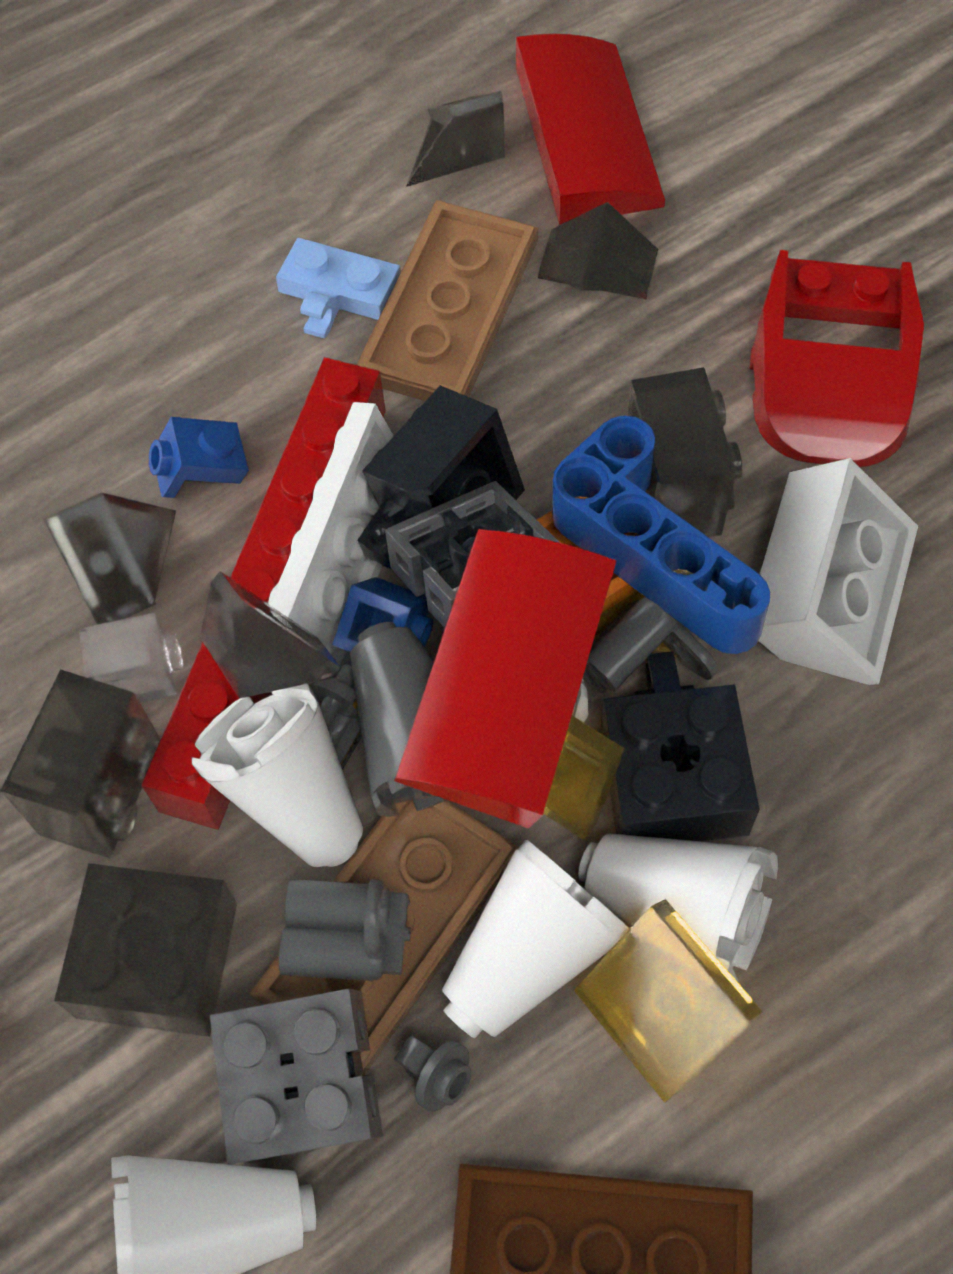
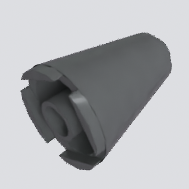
[350,622,447,817]

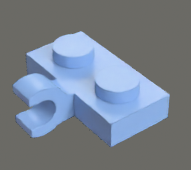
[276,238,400,339]

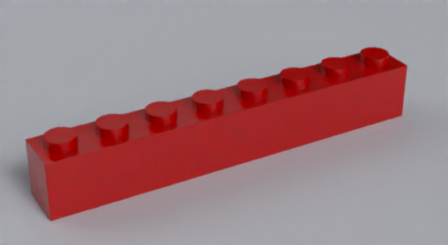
[141,357,386,830]

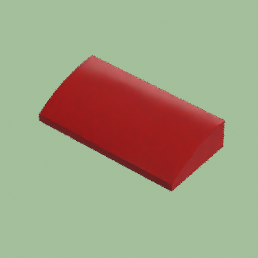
[516,34,665,225]
[394,529,617,829]

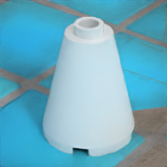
[192,679,363,867]
[578,833,778,986]
[442,840,630,1038]
[111,1155,316,1274]

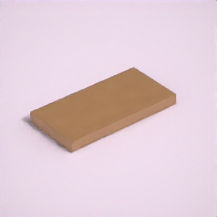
[356,200,538,401]
[250,800,519,1076]

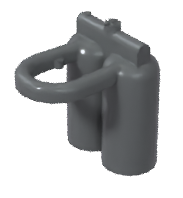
[583,597,718,693]
[279,879,411,981]

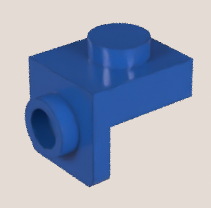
[149,417,249,498]

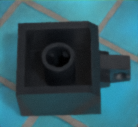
[357,385,525,569]
[601,651,760,841]

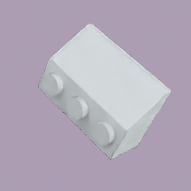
[758,458,918,685]

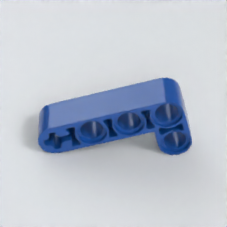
[552,416,770,654]

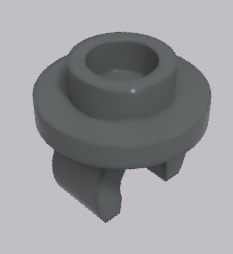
[394,1035,471,1112]

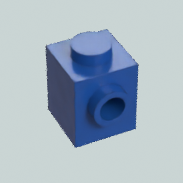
[332,577,433,652]

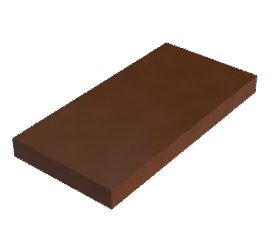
[450,1164,753,1274]

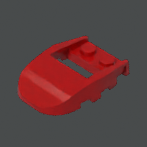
[749,250,924,467]

